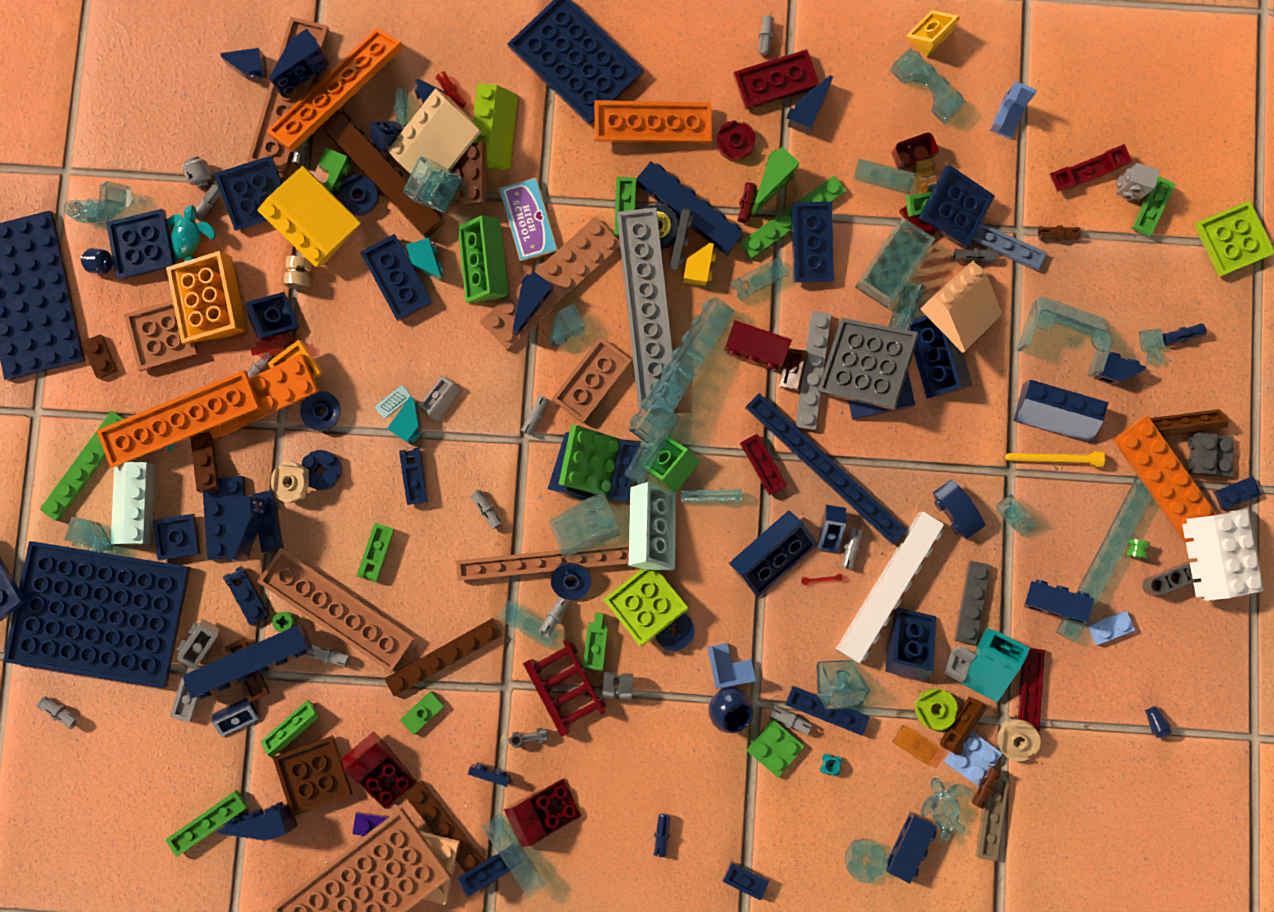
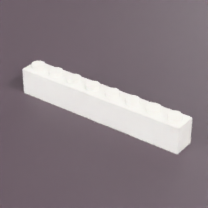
[836,512,944,663]

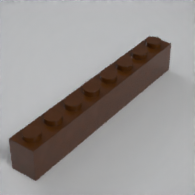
[321,110,444,239]

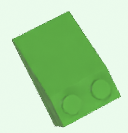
[751,146,800,216]

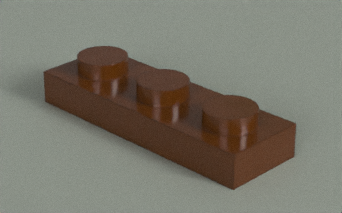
[190,431,219,493]
[225,638,270,703]

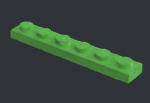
[740,176,846,260]
[39,411,124,521]

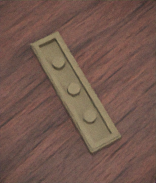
[975,775,1010,861]

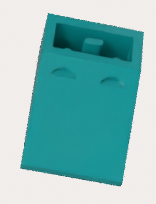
[960,628,1030,702]

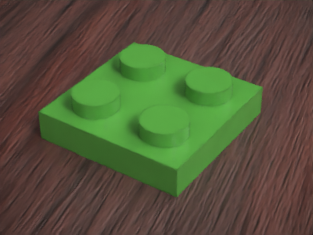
[746,719,804,778]

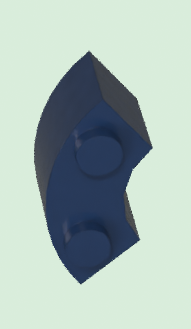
[933,479,986,539]

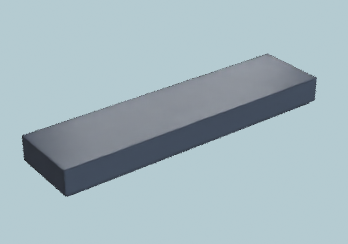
[971,223,1047,272]

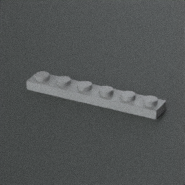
[795,311,831,431]

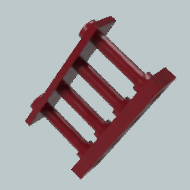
[523,639,607,737]

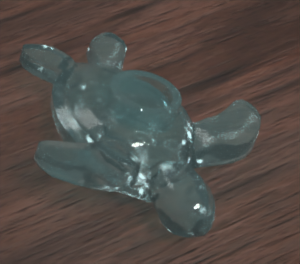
[921,777,970,842]

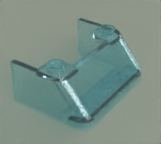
[1017,297,1113,377]

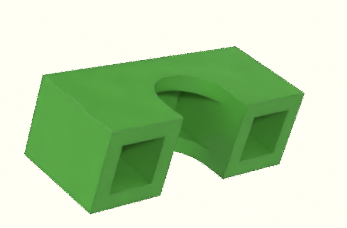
[318,147,352,197]

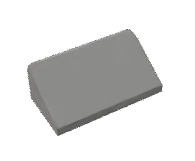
[418,376,461,421]

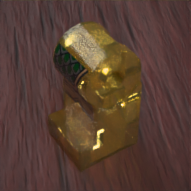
[912,158,937,194]

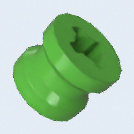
[1126,539,1150,559]
[272,612,297,632]

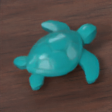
[167,205,216,261]

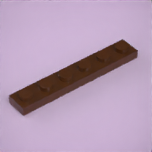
[384,618,502,697]
[403,780,496,892]

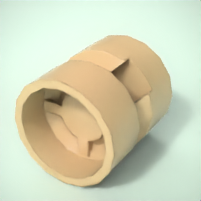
[284,256,312,290]

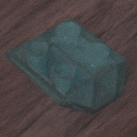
[403,156,463,213]

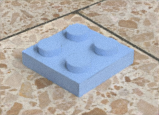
[943,732,1002,787]

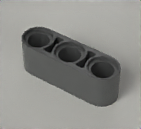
[1142,561,1201,595]

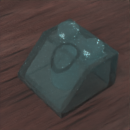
[816,660,870,710]

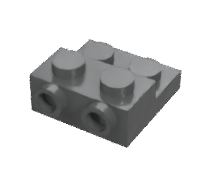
[1187,433,1234,477]

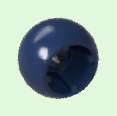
[708,688,754,734]

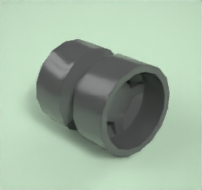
[602,671,633,701]

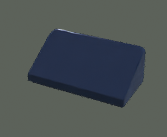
[211,698,259,737]

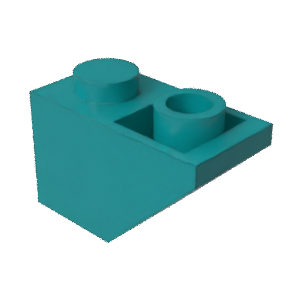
[406,238,444,281]

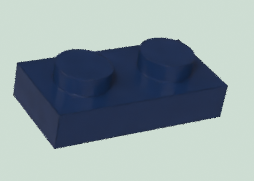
[1213,476,1262,510]
[467,762,511,787]
[722,861,769,901]

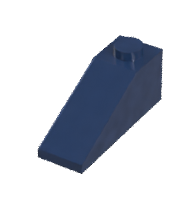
[786,75,834,135]
[512,271,554,336]

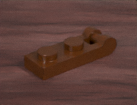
[940,697,987,755]

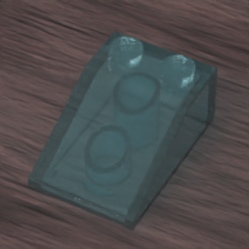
[549,492,620,558]

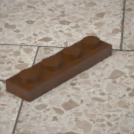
[1150,409,1229,436]

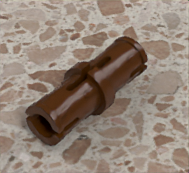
[1038,225,1081,241]
[971,765,1002,809]

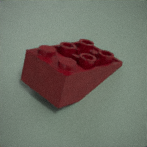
[342,731,416,809]
[503,778,581,848]

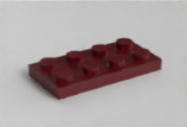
[733,49,820,110]

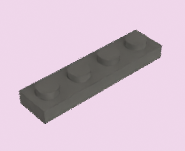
[954,561,991,645]

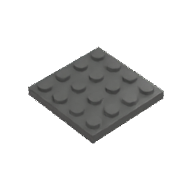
[818,318,919,410]

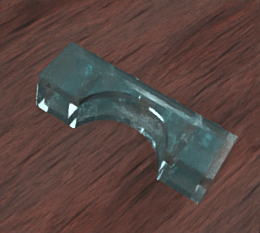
[890,47,966,124]

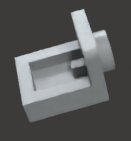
[943,646,976,683]

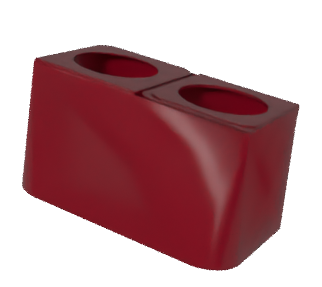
[891,132,939,170]

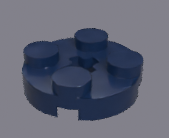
[338,175,379,216]
[301,450,342,490]
[655,613,695,651]

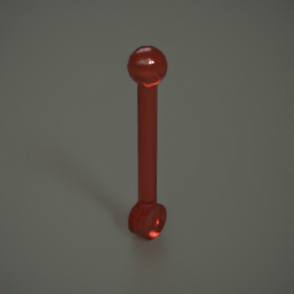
[801,573,843,585]

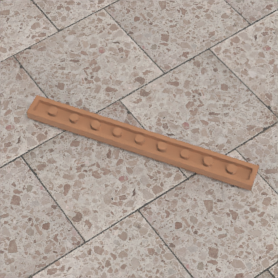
[456,543,629,581]

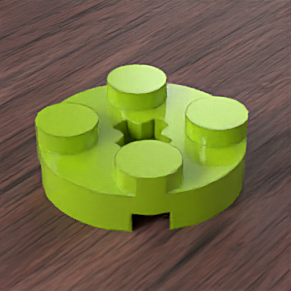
[915,688,958,730]

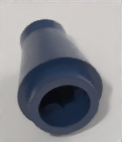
[1145,706,1172,738]

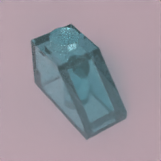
[98,181,133,225]

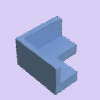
[989,81,1037,139]
[707,643,757,689]

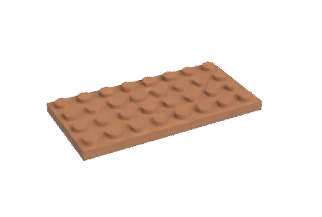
[271,807,452,912]

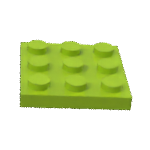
[1193,200,1274,277]
[603,569,689,647]

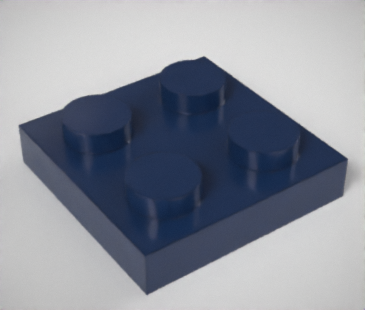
[153,514,201,561]

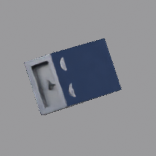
[269,28,330,96]
[218,801,297,841]

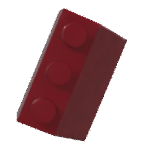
[724,320,792,370]

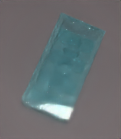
[855,217,935,308]

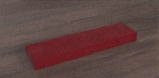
[1018,648,1045,732]

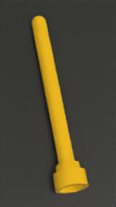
[1005,451,1105,467]

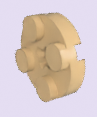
[271,462,309,502]
[997,720,1041,762]

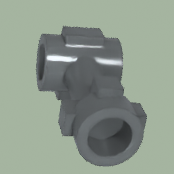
[508,727,548,748]

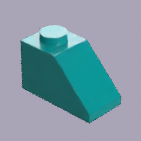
[387,396,422,444]

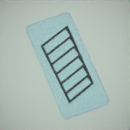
[375,385,411,418]

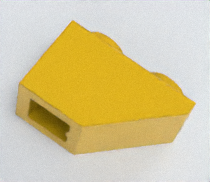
[683,243,716,287]

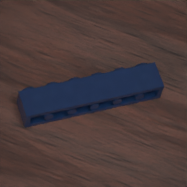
[636,161,743,256]
[182,625,312,700]

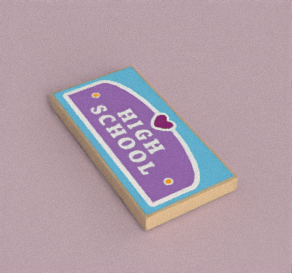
[499,178,557,263]

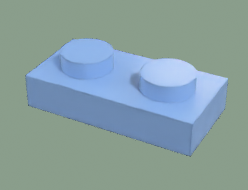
[1087,611,1135,645]

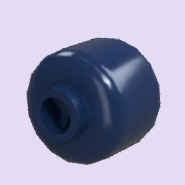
[81,248,113,275]

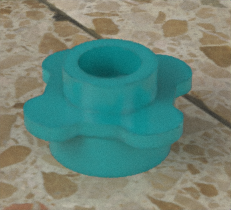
[820,753,842,777]

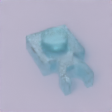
[1138,328,1164,365]

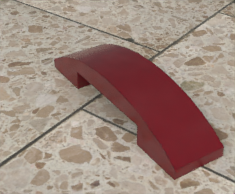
[1049,144,1132,192]

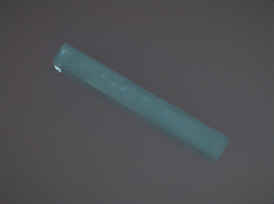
[628,297,735,443]

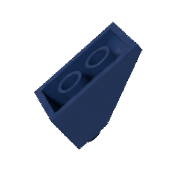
[848,372,915,420]
[225,496,265,562]
[885,607,936,681]

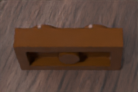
[82,334,118,379]
[779,348,809,391]

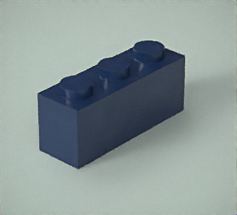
[1024,580,1094,625]
[884,812,937,884]

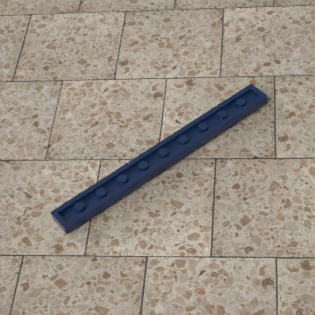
[745,393,907,545]

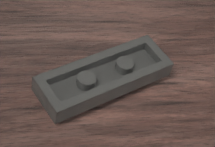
[669,208,694,270]

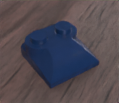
[245,292,299,341]

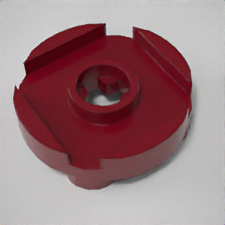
[716,120,755,161]

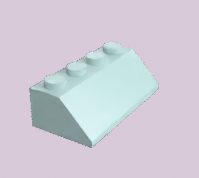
[111,462,156,545]
[629,482,676,570]

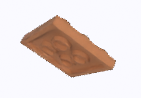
[124,300,199,372]

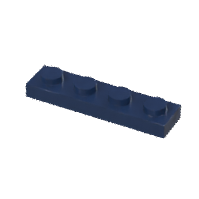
[785,685,869,736]

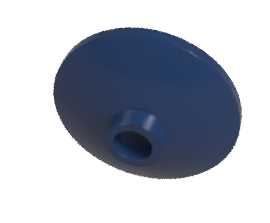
[300,391,341,431]
[551,563,591,600]

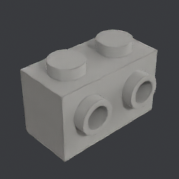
[1116,163,1160,201]
[177,618,220,669]

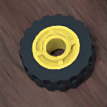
[644,204,679,250]

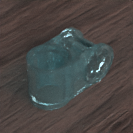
[64,199,106,223]

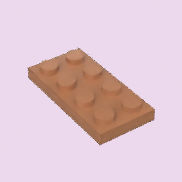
[552,337,632,424]

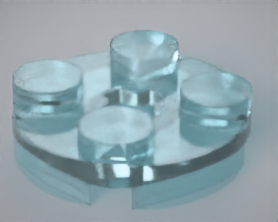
[845,838,888,883]

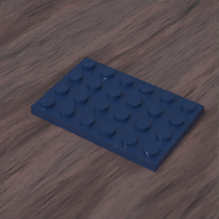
[507,0,644,125]

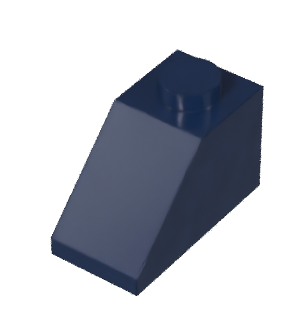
[220,48,267,81]
[817,504,846,553]

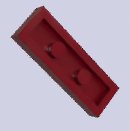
[740,433,787,496]

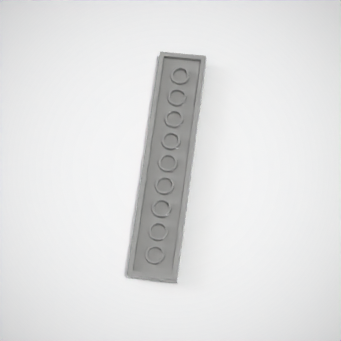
[617,208,679,411]

